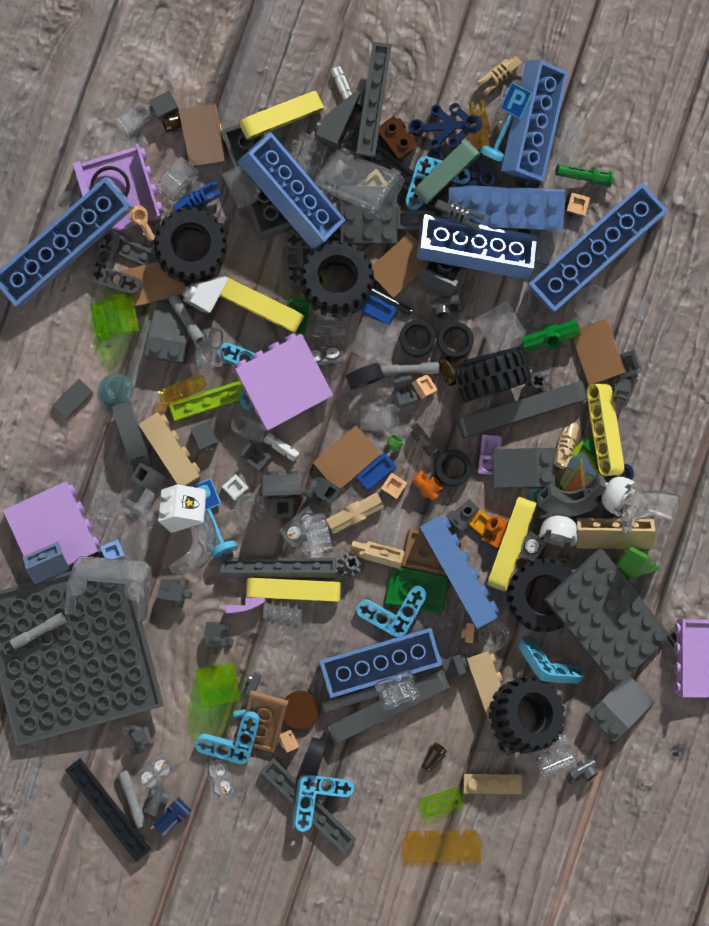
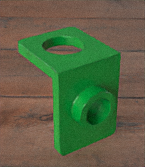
[287,299,309,334]

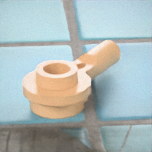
[129,206,155,241]

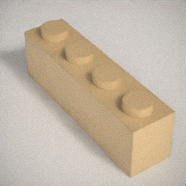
[138,412,201,486]
[576,518,655,550]
[466,651,503,732]

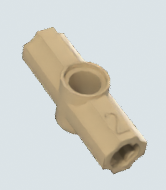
[326,493,384,534]

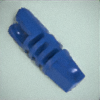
[173,181,222,212]

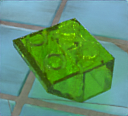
[90,294,140,342]
[197,662,242,708]

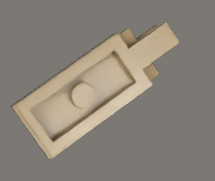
[349,541,404,569]

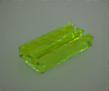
[421,787,463,817]

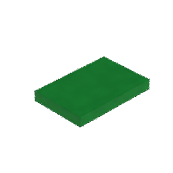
[385,567,449,615]

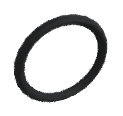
[90,166,130,198]

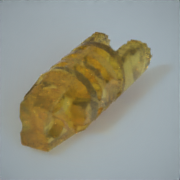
[468,99,491,149]
[158,374,207,404]

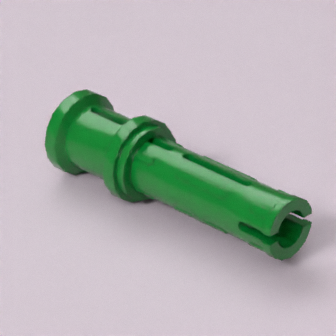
[555,164,614,188]

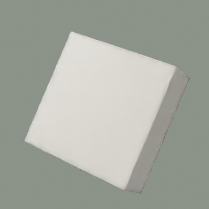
[222,474,249,501]

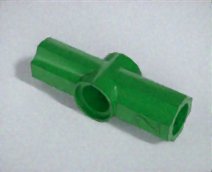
[521,319,581,353]

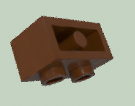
[378,115,418,161]

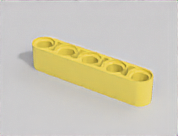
[238,91,324,140]
[219,276,304,333]
[587,384,624,476]
[487,497,537,592]
[246,578,341,602]

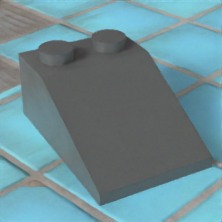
[314,90,360,151]
[416,261,466,298]
[145,302,194,364]
[492,448,555,488]
[262,471,303,500]
[586,675,655,742]

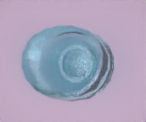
[98,374,134,404]

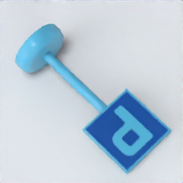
[480,82,533,162]
[190,478,238,558]

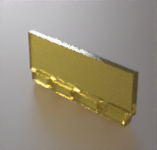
[403,830,481,862]

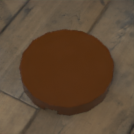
[284,690,319,729]

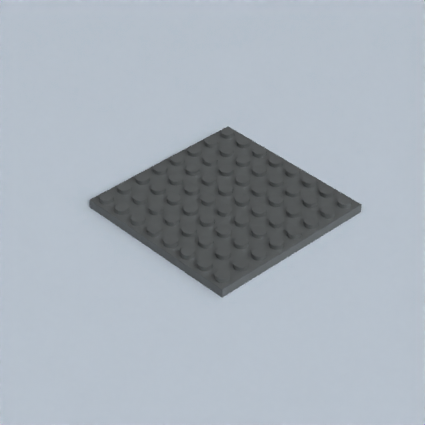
[0,556,165,747]

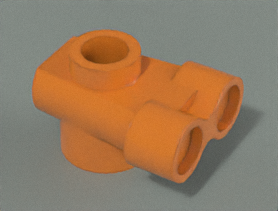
[412,470,443,501]
[481,516,509,549]

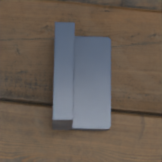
[22,542,70,584]

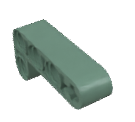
[413,139,480,205]

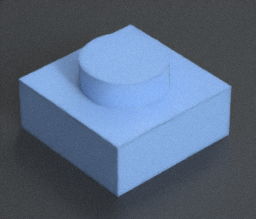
[100,539,126,561]

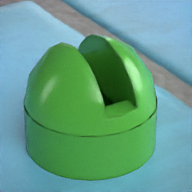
[387,434,404,451]

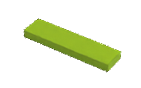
[168,381,245,422]

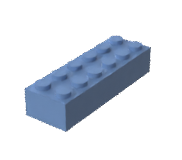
[501,60,568,182]
[237,132,345,249]
[448,185,566,230]
[416,215,537,279]
[420,515,499,629]
[320,628,442,698]

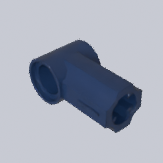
[152,797,192,836]

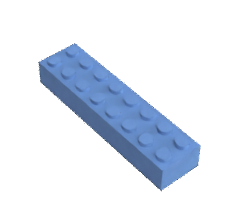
[0,177,135,307]
[527,182,668,315]

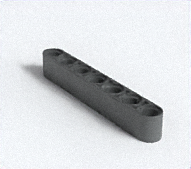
[457,381,588,439]
[324,669,451,746]

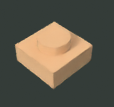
[566,193,590,217]
[412,374,437,399]
[381,472,407,499]
[461,623,475,643]
[279,729,299,752]

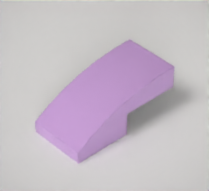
[478,433,502,475]
[226,598,265,613]

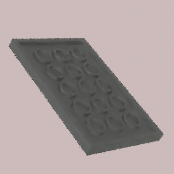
[544,548,670,687]

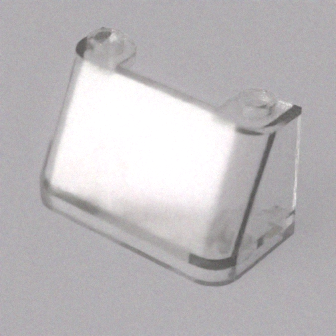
[313,147,405,221]

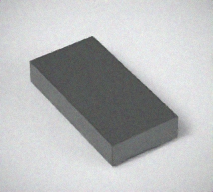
[52,379,93,419]

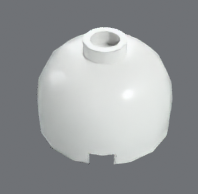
[601,477,637,516]
[539,515,577,547]

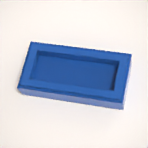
[359,295,397,326]
[356,452,397,491]

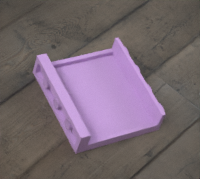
[73,143,163,232]
[231,333,333,431]
[3,481,101,565]
[674,619,709,697]

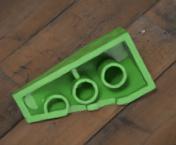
[615,546,659,579]

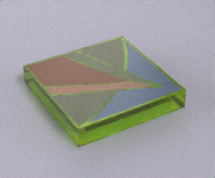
[555,450,599,491]

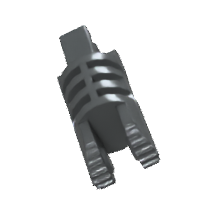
[435,200,485,231]

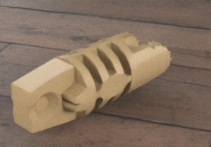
[476,56,522,95]
[554,422,579,469]

